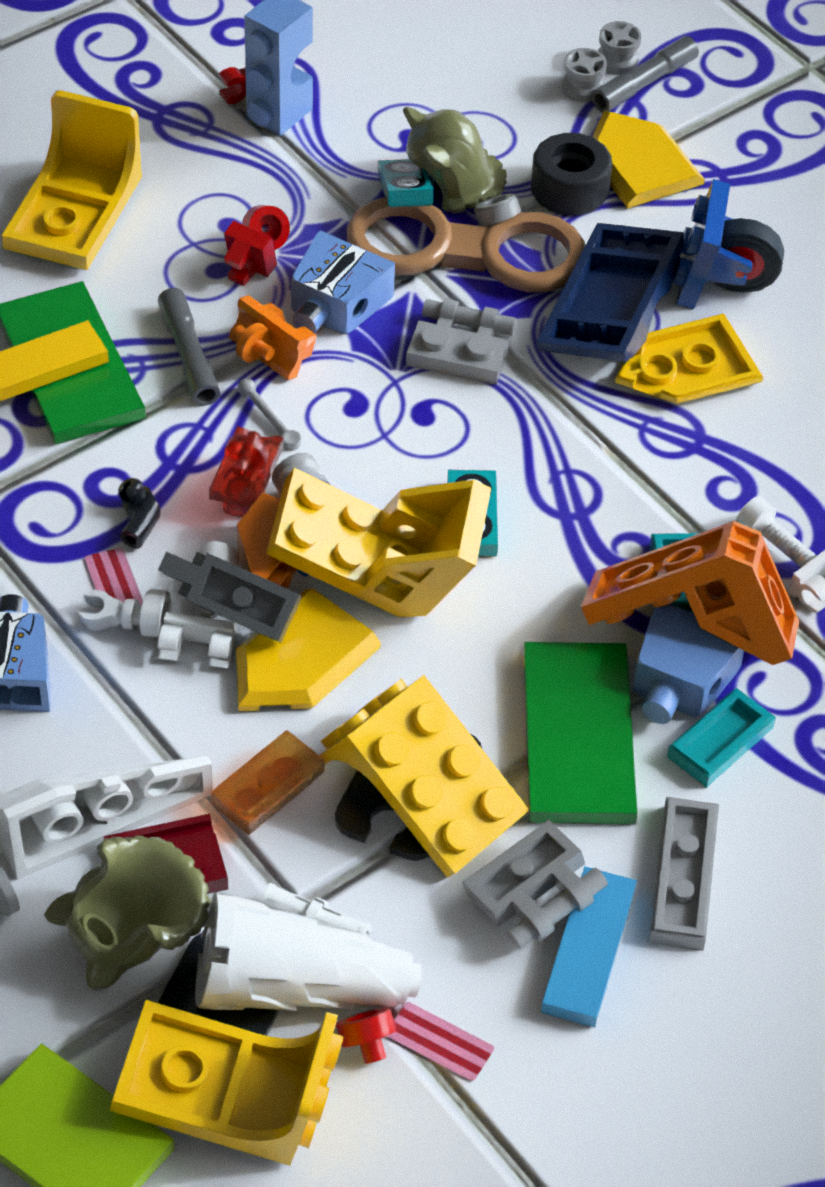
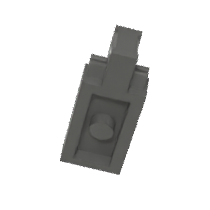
[158,551,302,643]

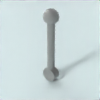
[238,378,301,451]

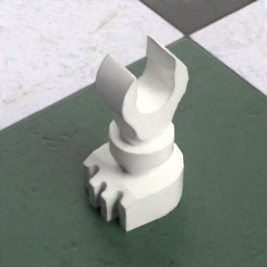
[78,588,173,638]

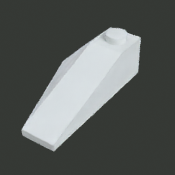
[0,756,213,880]

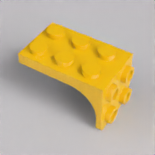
[1,90,142,270]
[314,675,529,878]
[109,1000,344,1166]

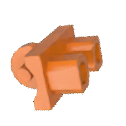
[229,295,316,380]

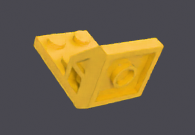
[266,468,491,617]

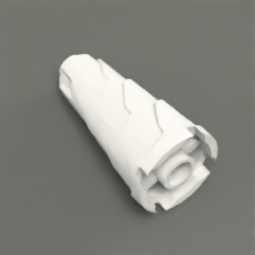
[195,892,422,1011]

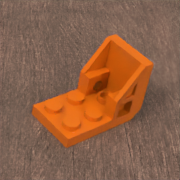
[581,521,799,665]

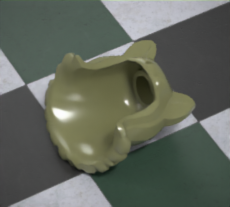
[403,107,507,214]
[44,835,210,990]

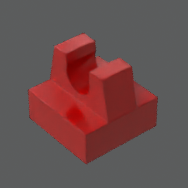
[224,220,277,286]

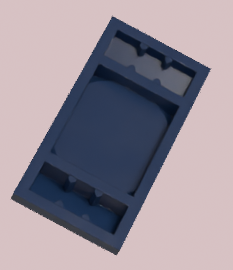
[536,223,684,362]

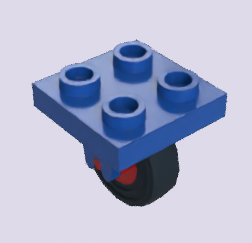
[673,179,785,309]

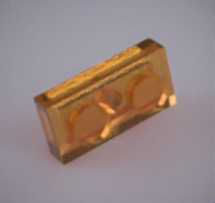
[211,730,325,835]

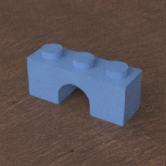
[244,0,313,136]

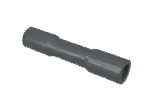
[591,36,699,113]
[158,288,220,406]

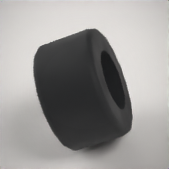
[531,133,612,215]

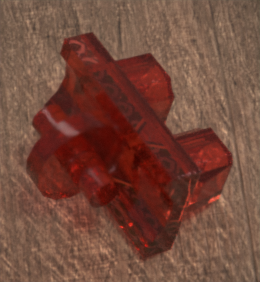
[209,426,284,517]

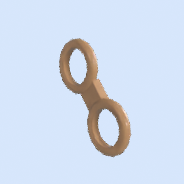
[346,197,586,292]

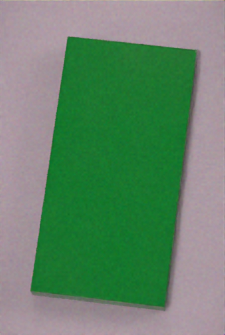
[0,281,146,444]
[523,642,638,824]

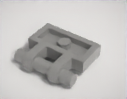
[406,298,516,385]
[463,820,608,949]

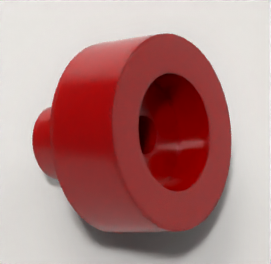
[242,205,290,250]
[335,1007,396,1064]

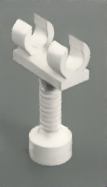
[735,496,825,613]
[157,541,240,669]

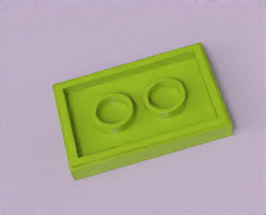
[0,1043,175,1187]

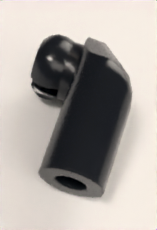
[118,478,161,549]

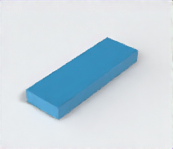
[541,866,637,1028]

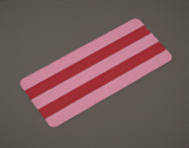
[85,548,143,605]
[387,1002,494,1081]

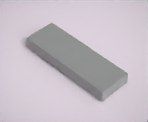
[649,796,719,950]

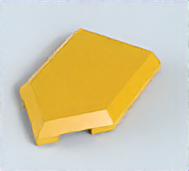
[592,111,705,209]
[615,313,763,404]
[236,588,381,711]

